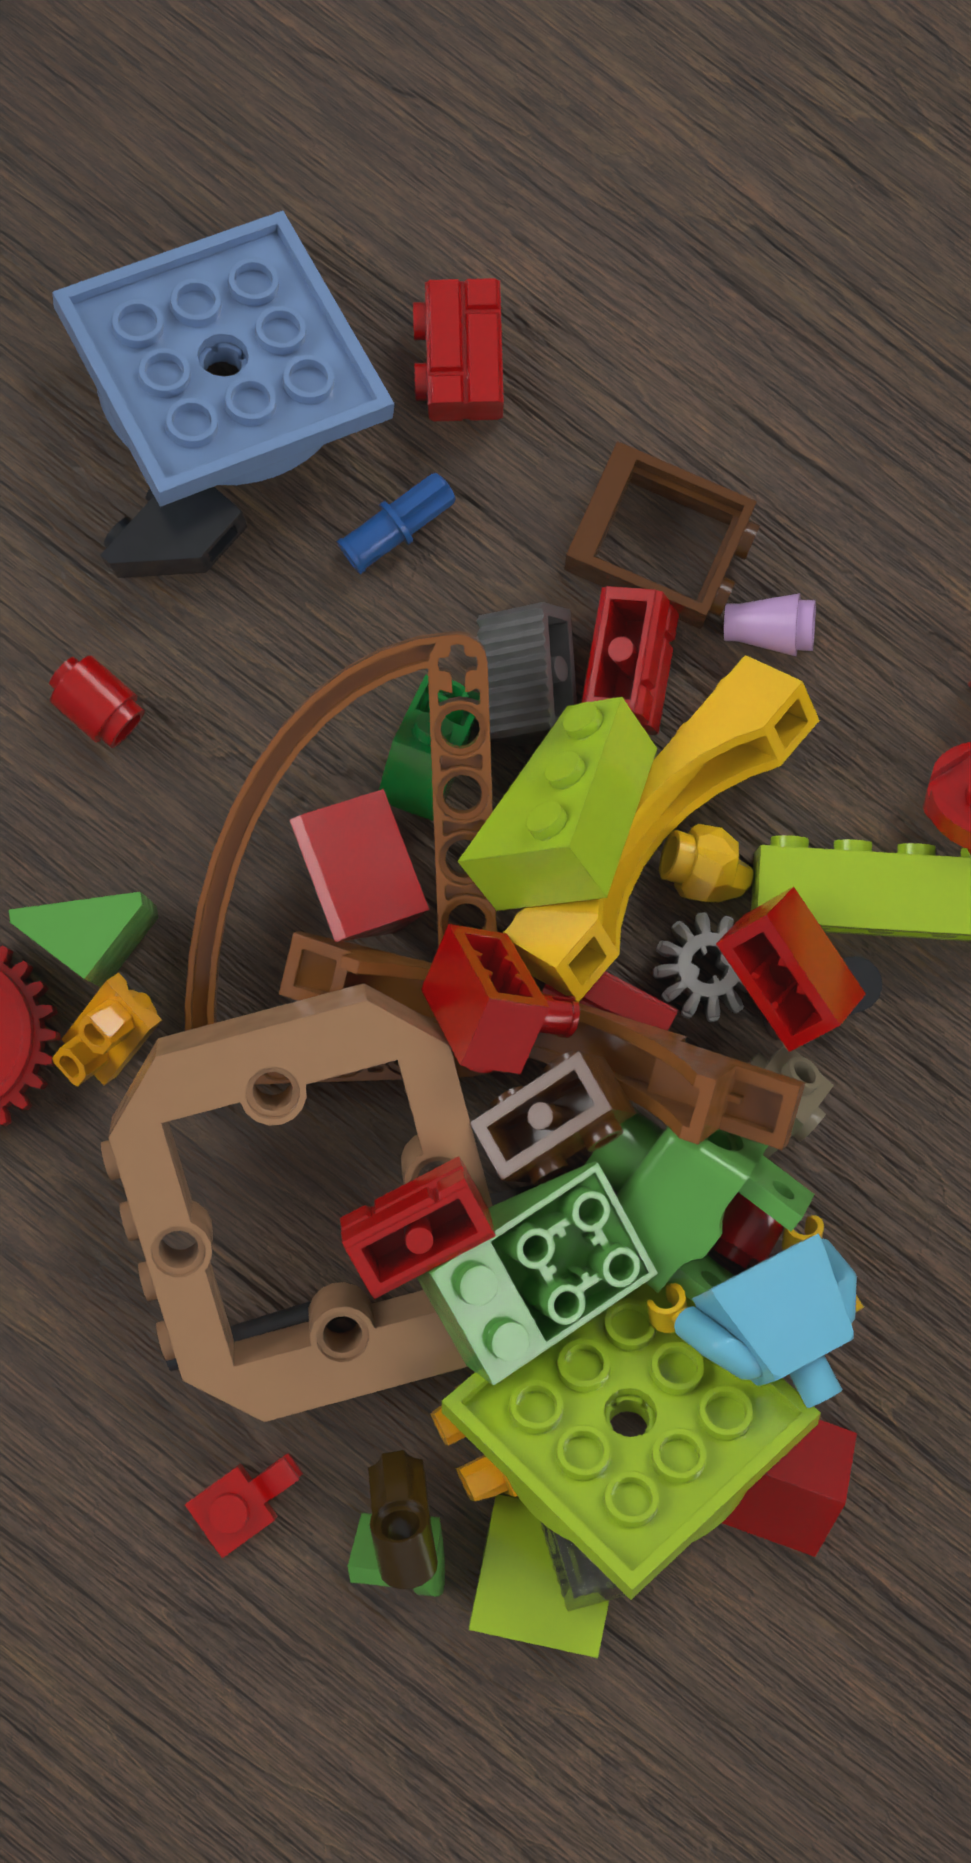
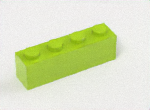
[751,835,971,941]

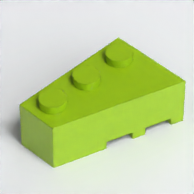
[458,697,657,911]

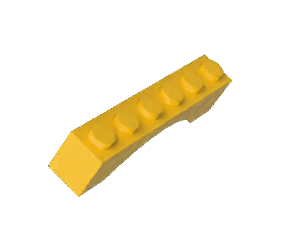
[503,655,820,1002]

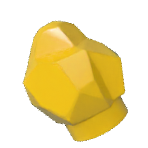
[659,824,754,902]

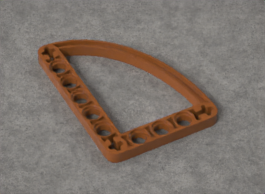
[185,631,497,1085]

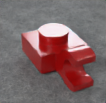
[185,1452,303,1558]

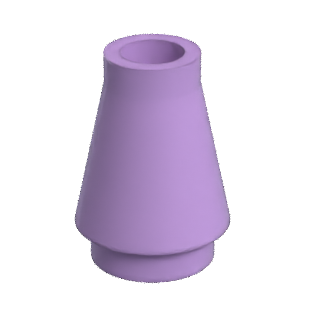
[724,593,816,656]

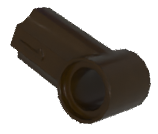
[368,1450,438,1589]

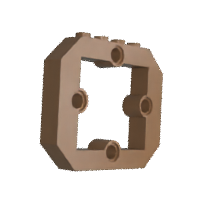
[101,983,492,1422]

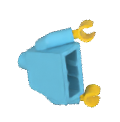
[647,1215,857,1408]

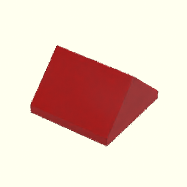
[290,789,429,942]
[722,1419,857,1557]

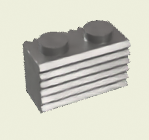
[476,602,577,746]

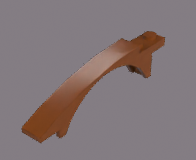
[279,931,806,1150]

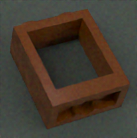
[564,441,760,629]

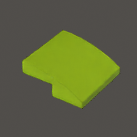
[469,1493,612,1658]

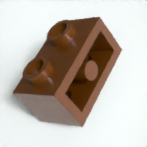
[470,1050,637,1186]

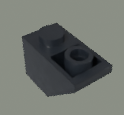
[100,487,247,578]

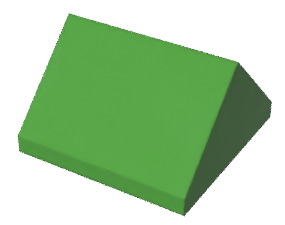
[9,892,159,987]

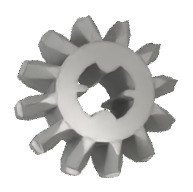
[652,912,749,1022]

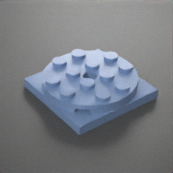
[52,211,394,507]

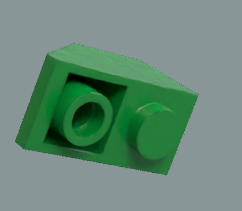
[378,674,480,821]

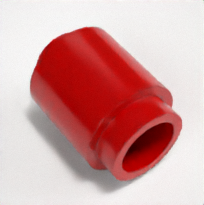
[49,655,145,748]
[713,1192,785,1269]

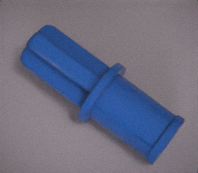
[336,473,456,575]

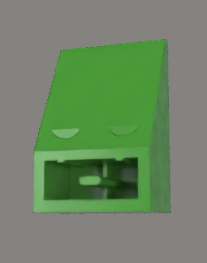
[416,1161,658,1385]

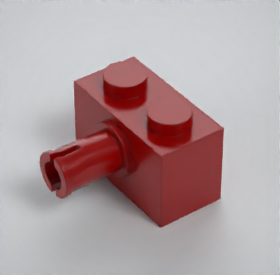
[421,924,580,1074]

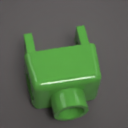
[585,1108,815,1302]

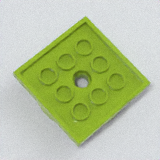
[442,1282,821,1600]

